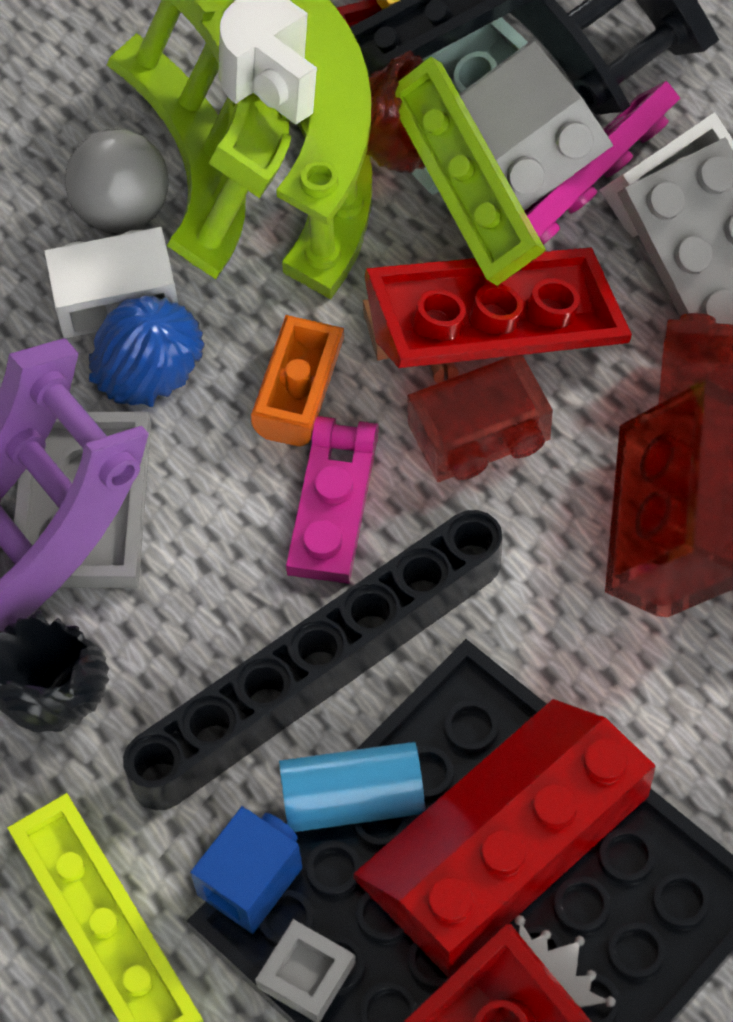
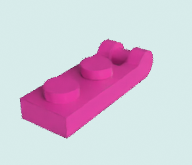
[286,416,379,584]

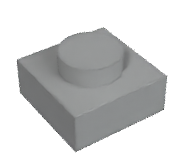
[255,919,356,1022]

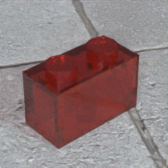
[407,355,553,483]

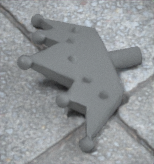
[514,915,616,1008]

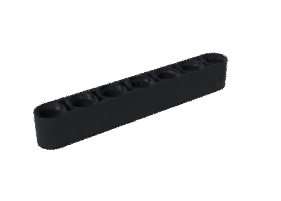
[123,510,502,810]

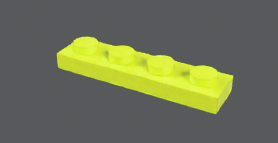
[7,793,204,1022]

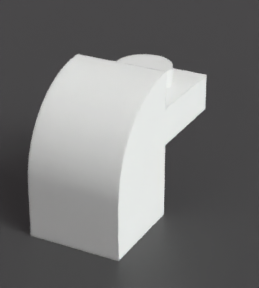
[218,0,317,125]

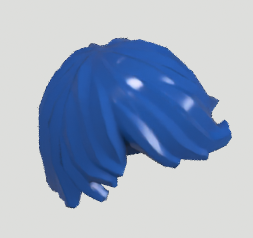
[89,295,205,407]

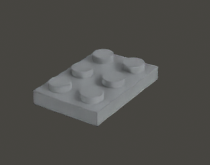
[617,137,733,353]
[8,412,152,588]

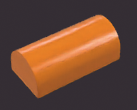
[251,315,344,447]

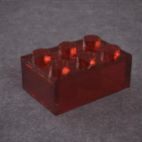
[605,379,733,617]

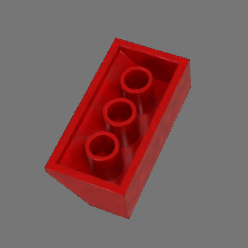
[353,699,656,978]

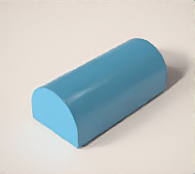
[279,742,425,832]

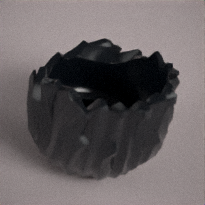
[0,611,109,732]

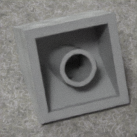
[459,39,613,211]

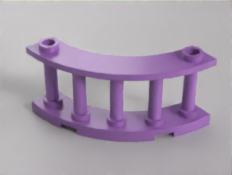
[0,338,149,631]

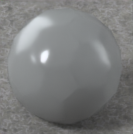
[64,129,169,233]

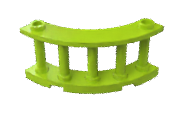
[106,0,291,280]
[276,0,372,300]

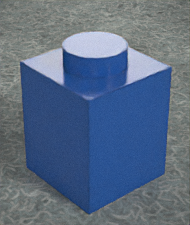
[190,806,303,934]

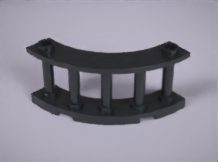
[510,0,719,115]

